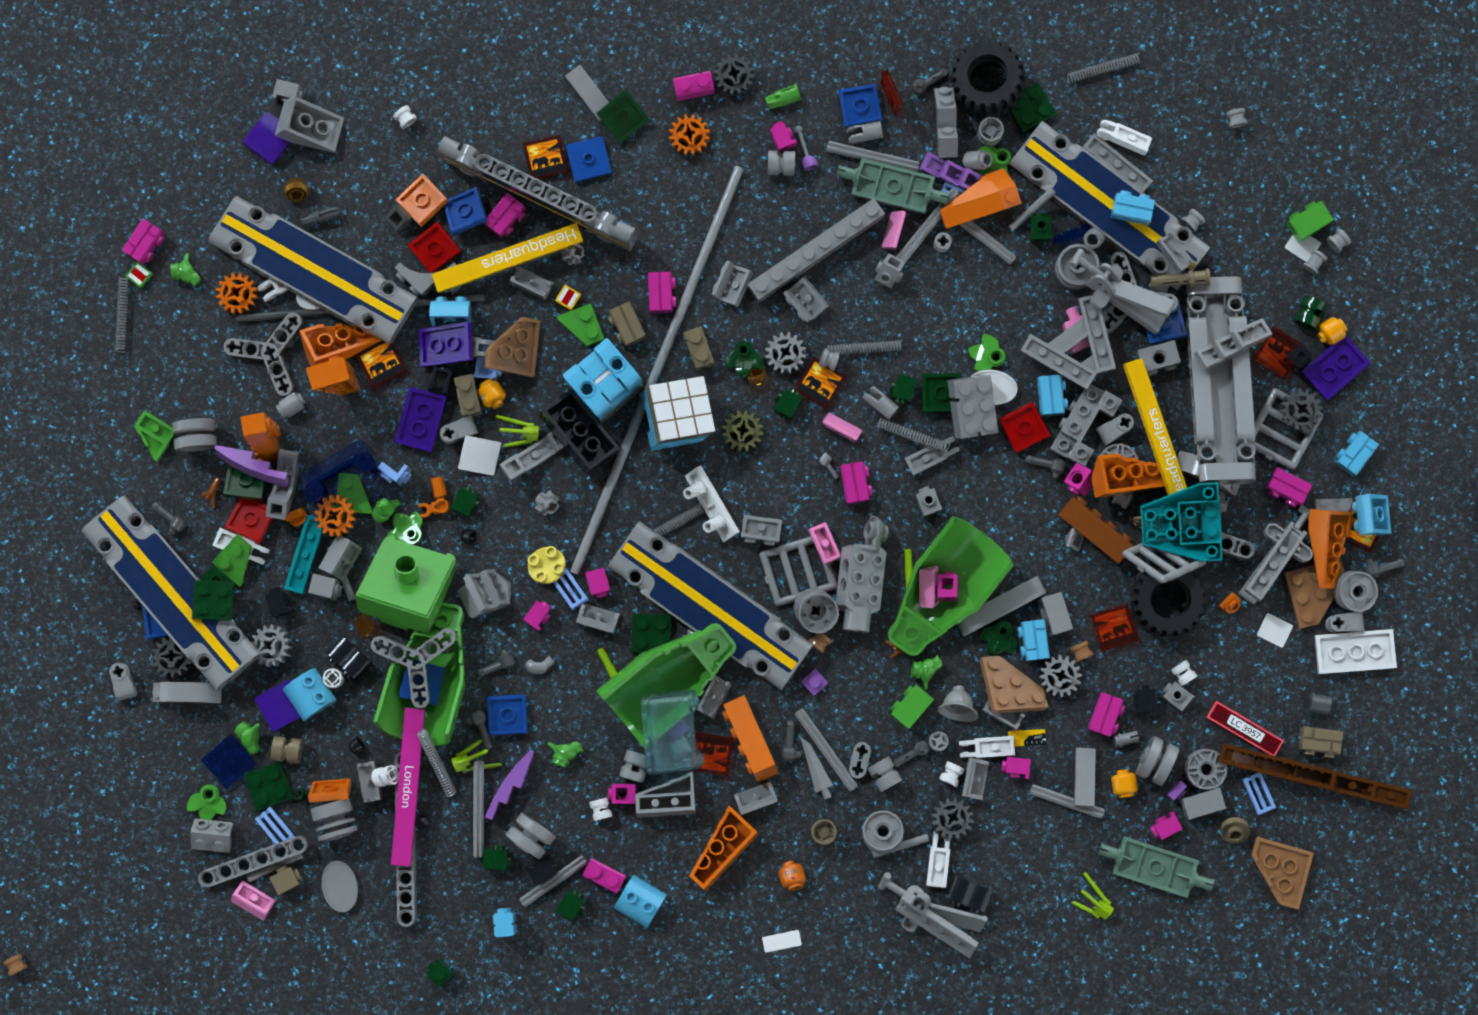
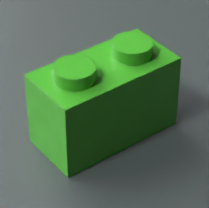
[1286,201,1334,243]
[890,684,934,729]

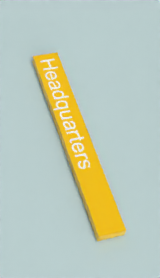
[431,223,583,293]
[1123,358,1187,495]

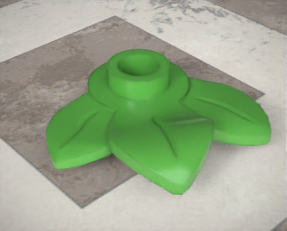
[977,146,1012,176]
[968,334,1006,371]
[387,511,423,545]
[187,785,226,820]

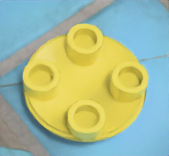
[528,546,566,584]

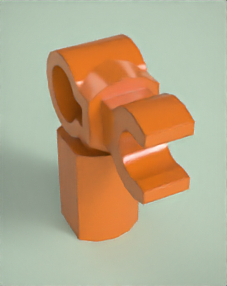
[418,477,451,518]

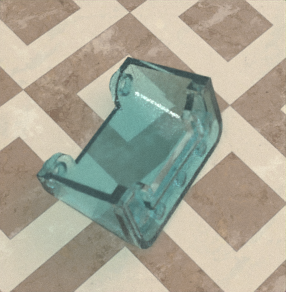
[641,690,704,774]

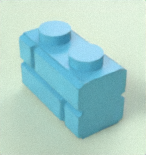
[1111,191,1155,225]
[1037,375,1068,417]
[1335,431,1379,477]
[1017,619,1050,661]
[493,907,517,937]

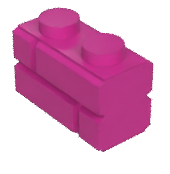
[673,71,714,102]
[484,193,526,239]
[122,219,165,265]
[648,272,676,314]
[840,462,873,505]
[1265,467,1312,508]
[1087,692,1125,737]
[582,858,626,893]

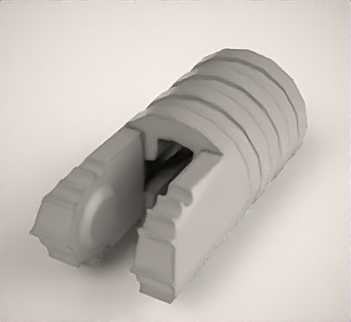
[846,121,883,144]
[863,386,899,420]

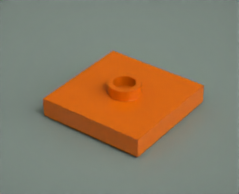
[395,174,449,227]
[308,778,352,803]

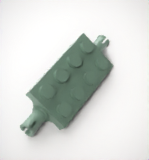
[836,158,950,214]
[1098,836,1215,898]

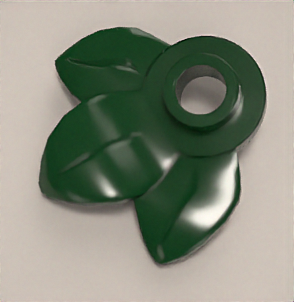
[725,341,763,379]
[979,620,1017,656]

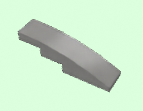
[1193,318,1272,370]

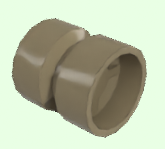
[271,736,303,764]
[811,819,837,845]

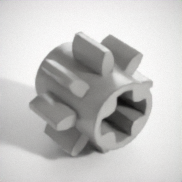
[560,244,585,265]
[535,491,559,516]

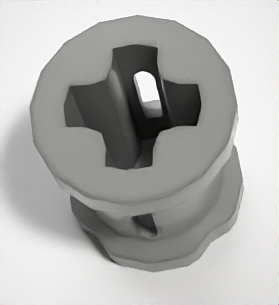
[933,232,952,253]
[1302,249,1328,275]

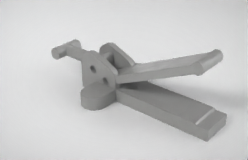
[1070,249,1176,334]
[1238,505,1313,605]
[878,872,988,958]

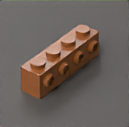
[1058,495,1134,564]

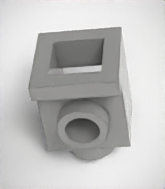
[272,79,303,103]
[915,486,942,518]
[1161,682,1194,712]

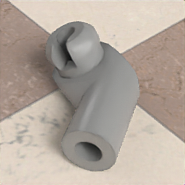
[525,656,555,674]

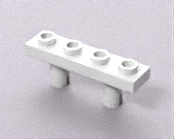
[683,466,740,542]

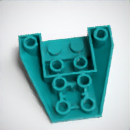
[1140,482,1223,561]

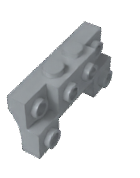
[1049,384,1122,467]

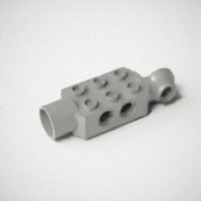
[836,516,889,633]

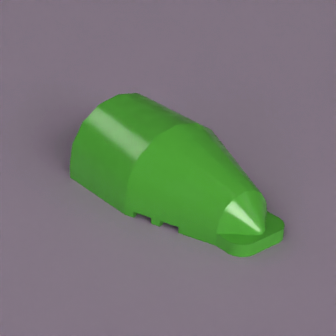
[888,516,1014,656]
[373,603,465,747]
[596,623,736,749]

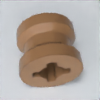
[809,633,832,653]
[1070,640,1094,662]
[3,953,28,976]

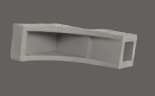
[934,87,958,158]
[395,263,464,298]

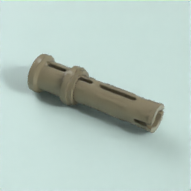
[1151,268,1210,288]

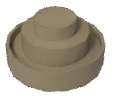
[1220,817,1250,843]

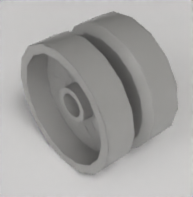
[1054,244,1100,290]
[172,418,217,452]
[1136,736,1179,786]
[505,812,556,859]

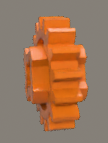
[669,114,710,156]
[216,272,258,315]
[314,495,357,536]

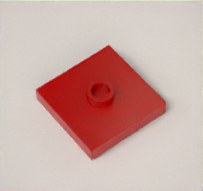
[408,222,461,273]
[998,402,1051,454]
[224,499,274,545]

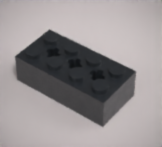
[539,388,620,476]

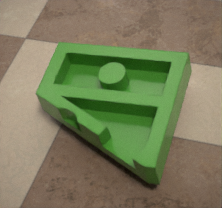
[556,304,605,346]
[134,410,175,462]
[336,473,373,515]
[212,534,252,587]

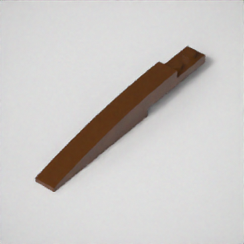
[1218,743,1412,809]

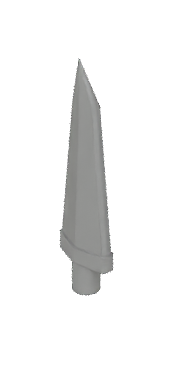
[800,737,833,800]

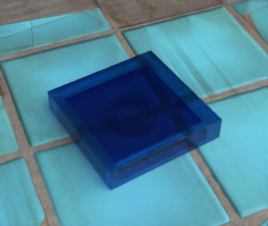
[201,734,257,789]

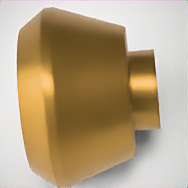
[283,178,310,202]

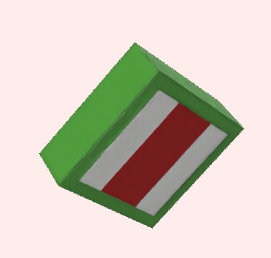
[125,261,153,288]

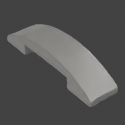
[500,432,564,481]

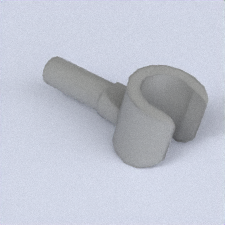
[819,453,839,479]

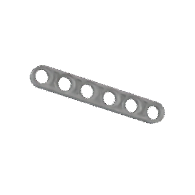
[198,835,308,887]

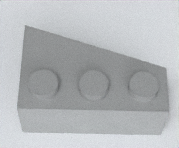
[635,771,696,818]

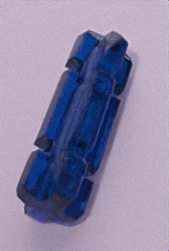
[1054,224,1090,246]

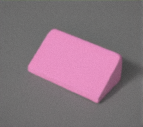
[882,211,906,251]
[822,413,862,443]
[808,522,841,565]
[919,566,939,608]
[231,880,276,921]

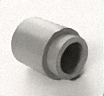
[963,150,992,170]
[1084,227,1105,249]
[276,392,306,419]

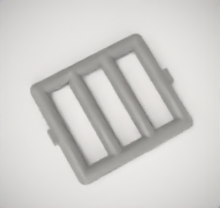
[1253,388,1323,470]
[759,536,837,607]
[1122,542,1206,583]

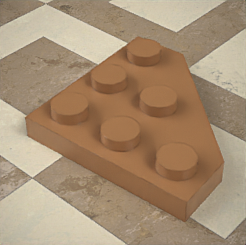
[484,317,540,378]
[1284,558,1345,629]
[979,656,1048,713]
[1251,836,1314,910]

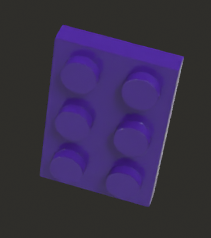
[419,322,473,368]
[1301,336,1370,401]
[394,387,448,453]

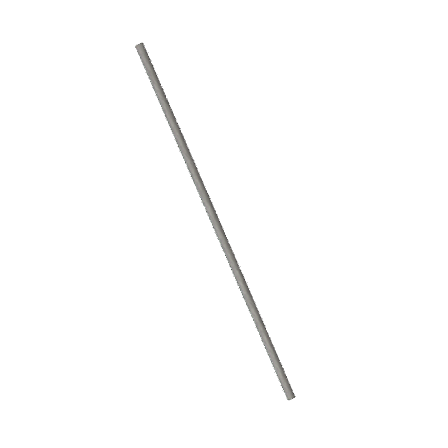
[570,166,744,576]

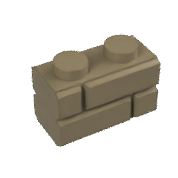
[607,301,647,347]
[683,326,714,371]
[454,374,482,417]
[1298,726,1343,758]

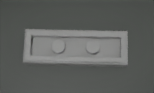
[565,65,609,122]
[1074,747,1096,808]

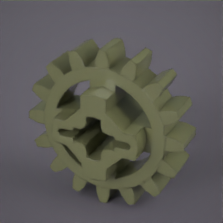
[722,410,763,452]

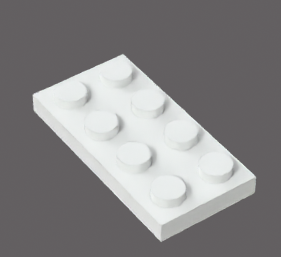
[1314,629,1397,674]

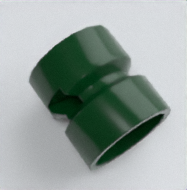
[1293,296,1327,331]

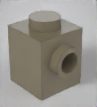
[270,865,302,895]

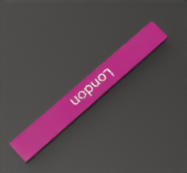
[391,708,426,866]

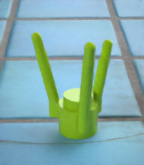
[496,415,539,448]
[451,739,502,774]
[1072,872,1114,920]

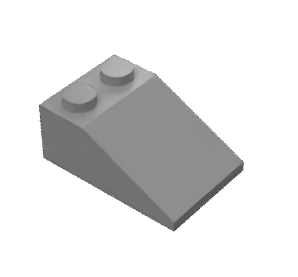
[275,95,344,153]

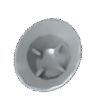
[938,686,978,722]

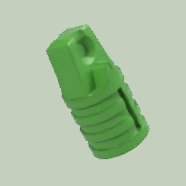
[765,84,801,109]

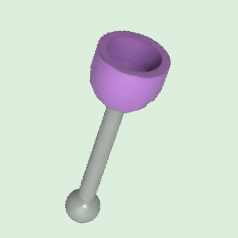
[795,126,818,171]

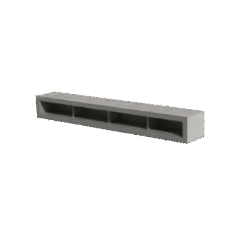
[748,198,885,303]

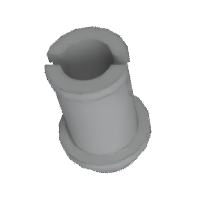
[1113,731,1139,748]

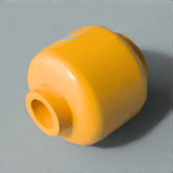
[1317,317,1347,346]
[477,379,506,409]
[1111,769,1138,798]

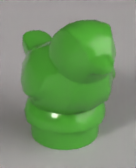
[171,253,200,287]
[372,498,400,523]
[911,655,942,690]
[234,721,260,755]
[547,741,584,769]

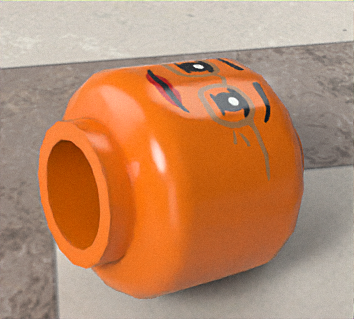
[778,861,806,891]

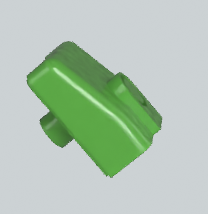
[355,536,456,633]

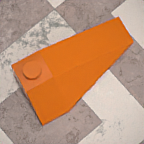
[940,168,1022,229]
[299,322,383,366]
[1091,454,1165,498]
[1308,509,1352,589]

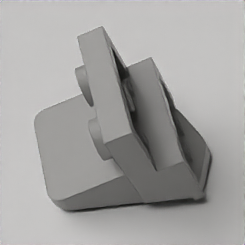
[458,569,511,618]

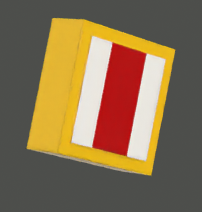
[555,285,581,311]

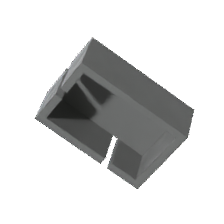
[947,375,998,439]

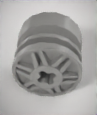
[793,588,839,634]
[310,798,358,841]

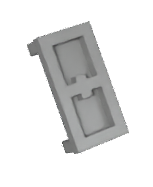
[1156,231,1194,274]
[510,266,554,301]
[318,536,362,582]
[1036,592,1073,637]
[576,603,620,634]
[696,675,732,719]
[982,699,1025,730]
[961,757,989,800]
[357,761,383,803]
[734,782,778,815]
[1181,787,1226,820]

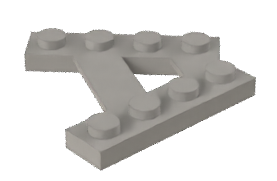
[1021,295,1116,390]

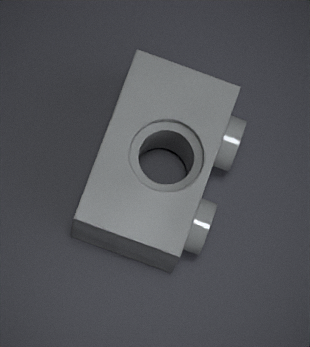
[1135,340,1181,376]
[308,574,343,601]

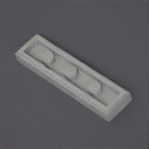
[1083,133,1153,193]

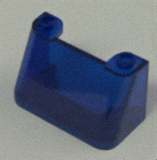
[300,440,381,509]

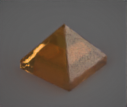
[747,366,768,385]
[354,614,374,637]

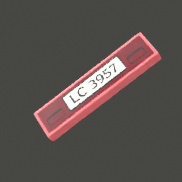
[1206,701,1284,756]

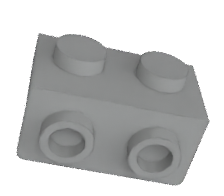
[712,261,753,307]
[783,277,829,322]
[741,515,782,546]
[190,819,233,853]

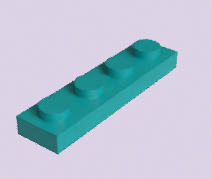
[284,515,324,594]

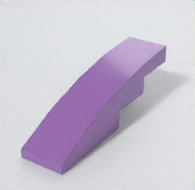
[919,152,983,190]
[214,445,289,487]
[485,750,535,820]

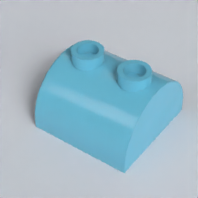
[429,296,472,327]
[1352,494,1391,536]
[283,668,337,721]
[614,875,667,928]

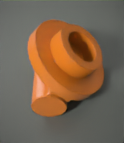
[285,508,307,527]
[1219,592,1241,614]

